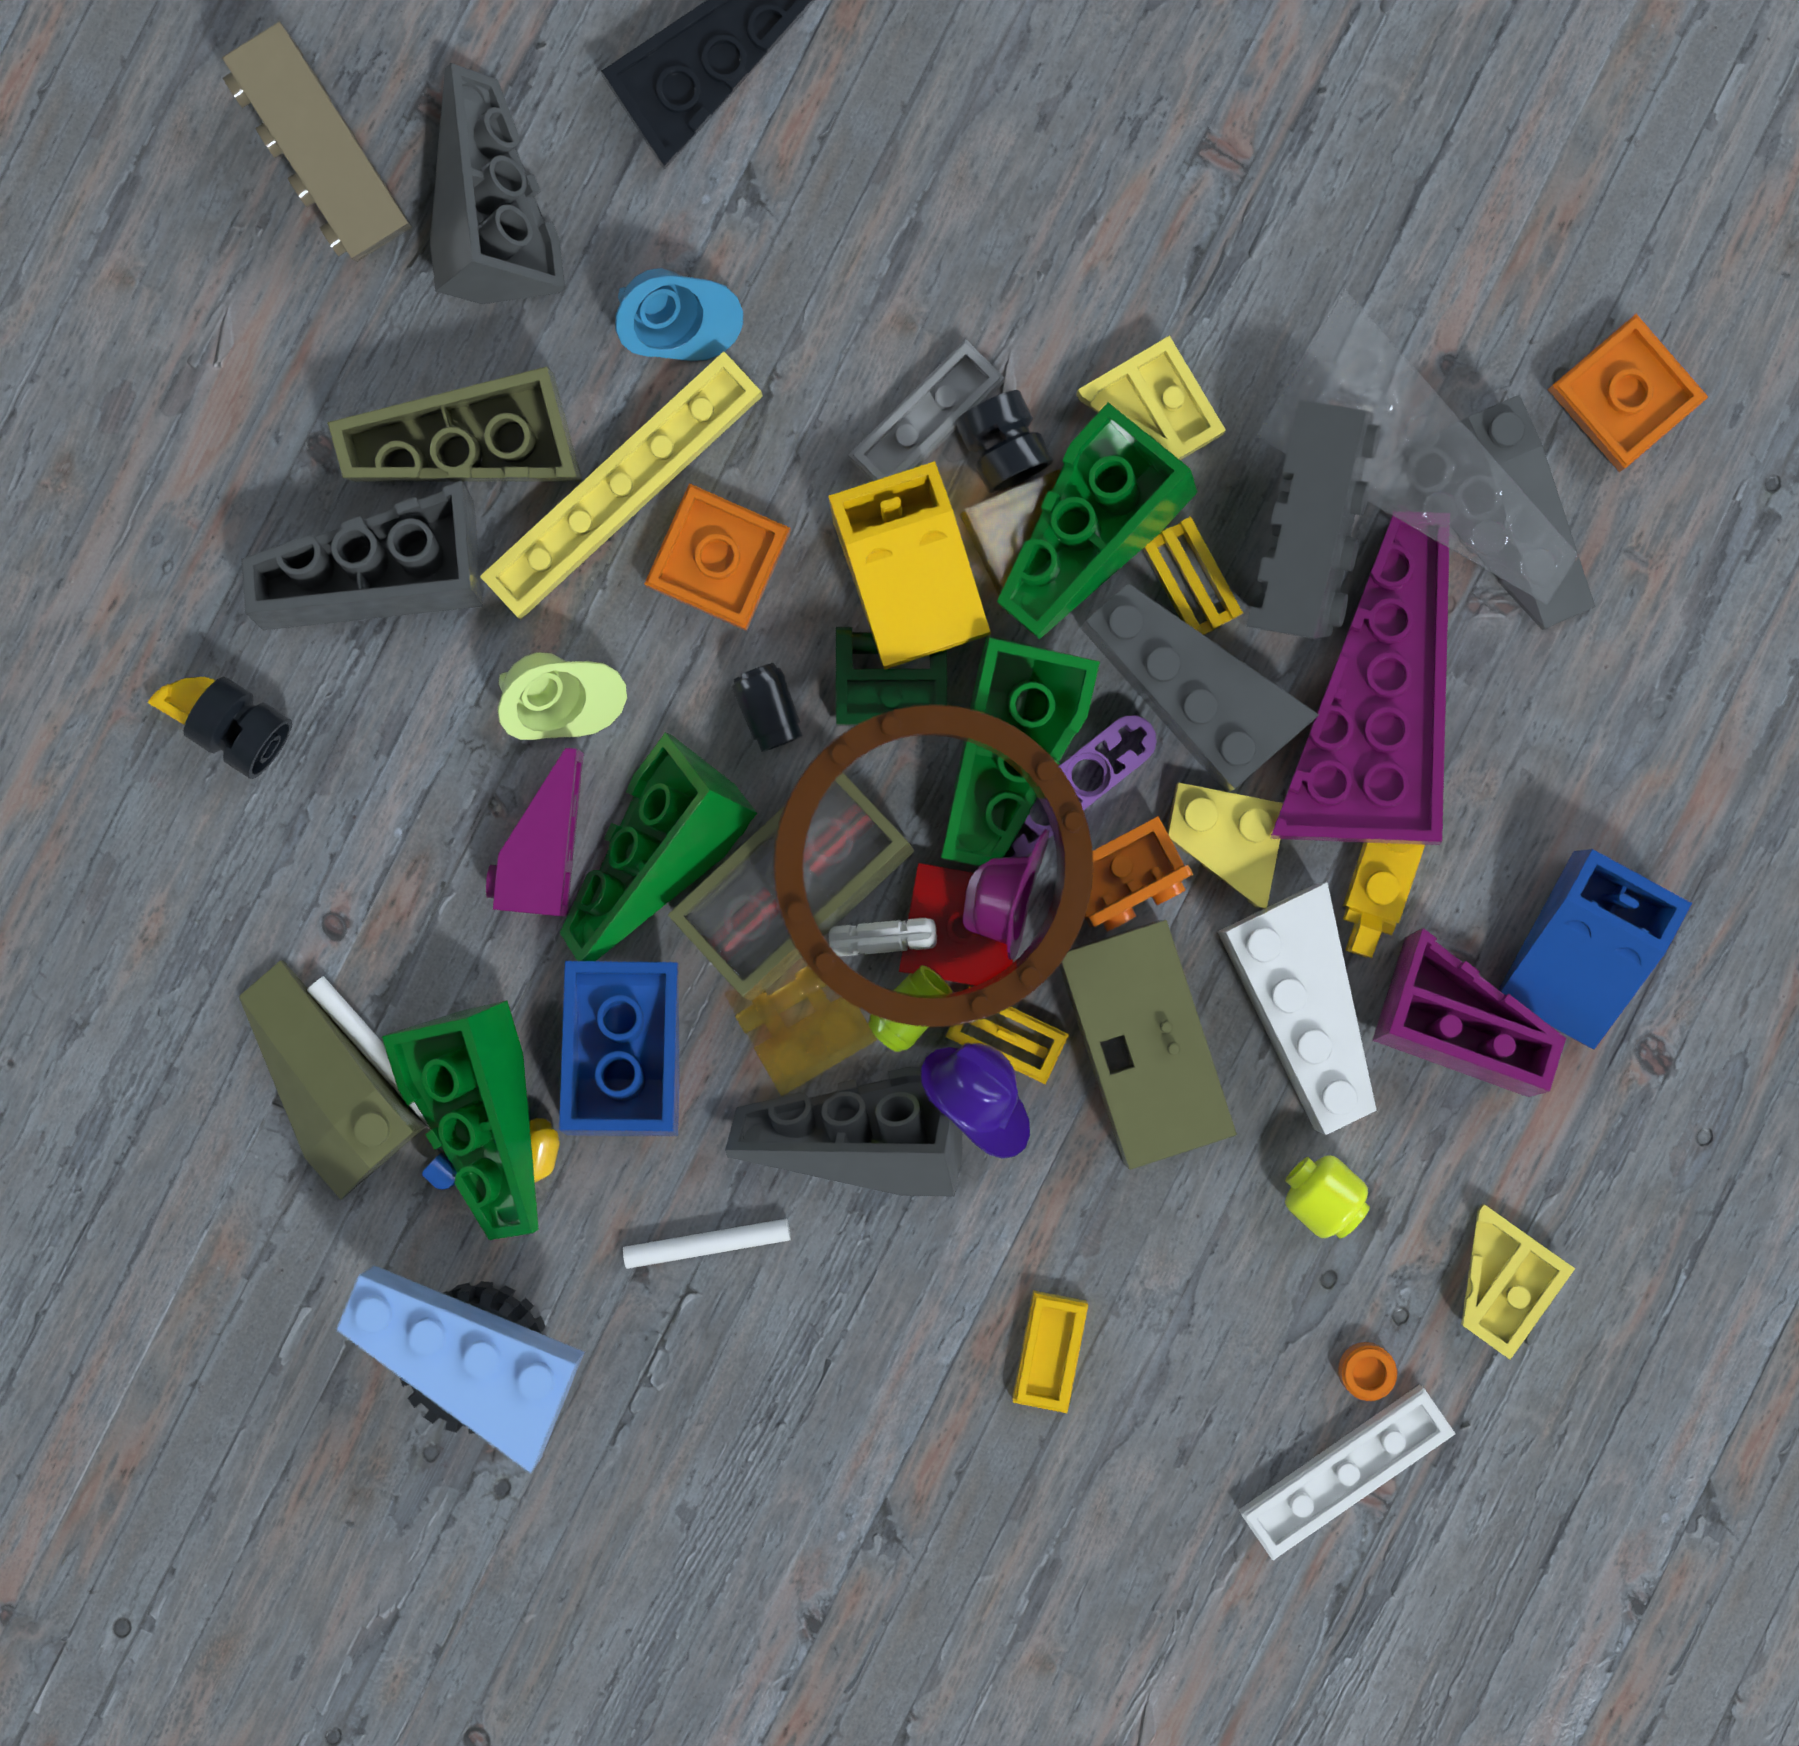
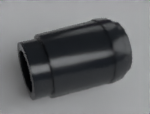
[732,663,803,752]

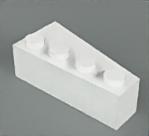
[1217,882,1376,1135]

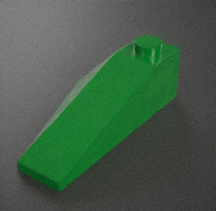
[941,636,1100,866]

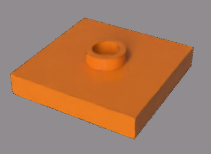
[1548,314,1708,472]
[644,483,791,631]

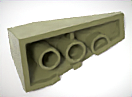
[239,960,426,1200]

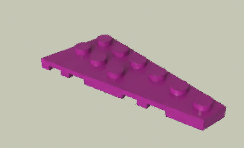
[1270,512,1450,845]

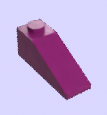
[486,748,584,916]

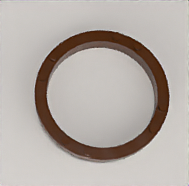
[773,705,1093,1027]

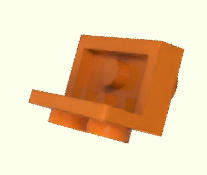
[1085,816,1193,932]

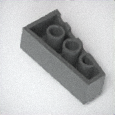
[1081,583,1319,792]

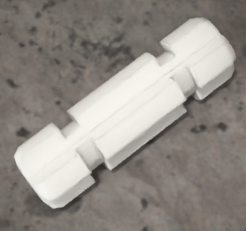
[829,918,937,957]

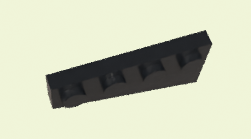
[601,0,815,170]

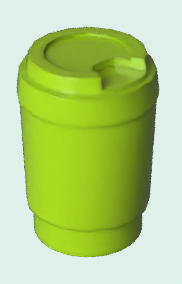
[868,965,953,1052]

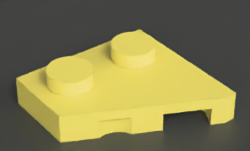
[1076,336,1226,460]
[1167,783,1283,909]
[1461,1204,1575,1360]

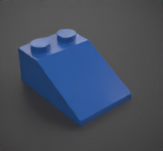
[559,961,680,1136]

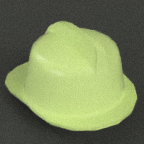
[498,652,627,740]

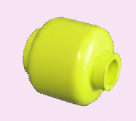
[1285,1155,1370,1239]

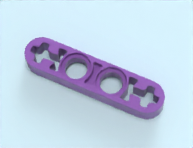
[1003,715,1157,858]

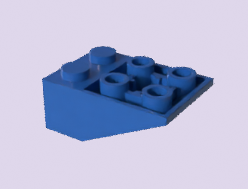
[1498,849,1692,1050]

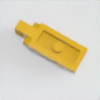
[1343,842,1425,958]

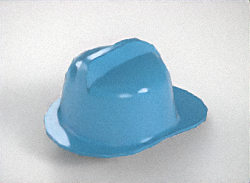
[615,268,743,361]

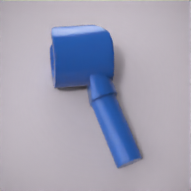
[422,1152,457,1190]

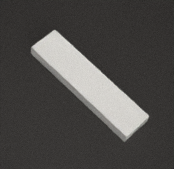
[1239,1384,1455,1560]

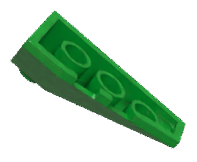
[997,402,1198,639]
[560,732,757,961]
[382,1000,539,1240]

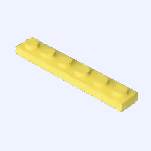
[480,351,763,620]

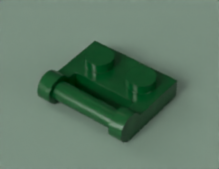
[836,627,947,726]

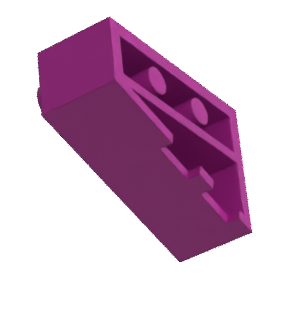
[1372,928,1566,1097]

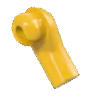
[529,1118,560,1183]

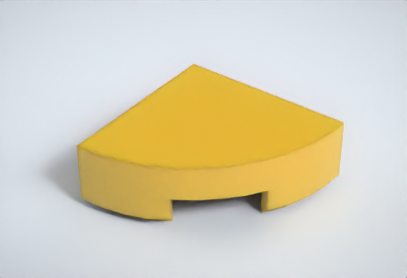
[147,677,216,725]

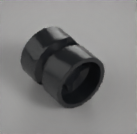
[955,390,1053,493]
[183,676,292,779]

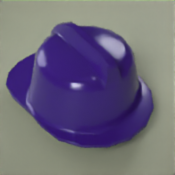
[920,1043,1030,1159]

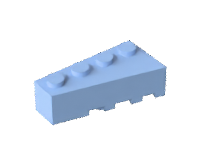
[337,1265,584,1473]

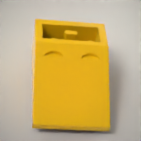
[828,461,990,670]

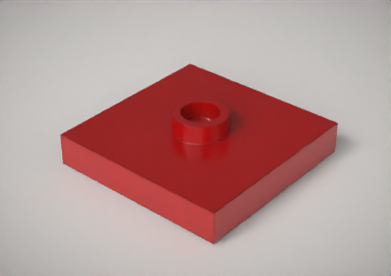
[899,863,1013,986]

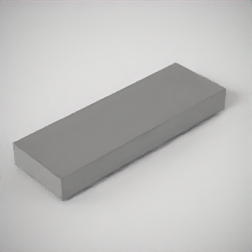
[848,339,1005,481]

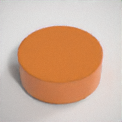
[1338,1342,1397,1401]

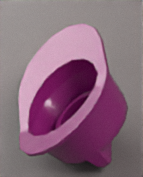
[963,829,1050,960]

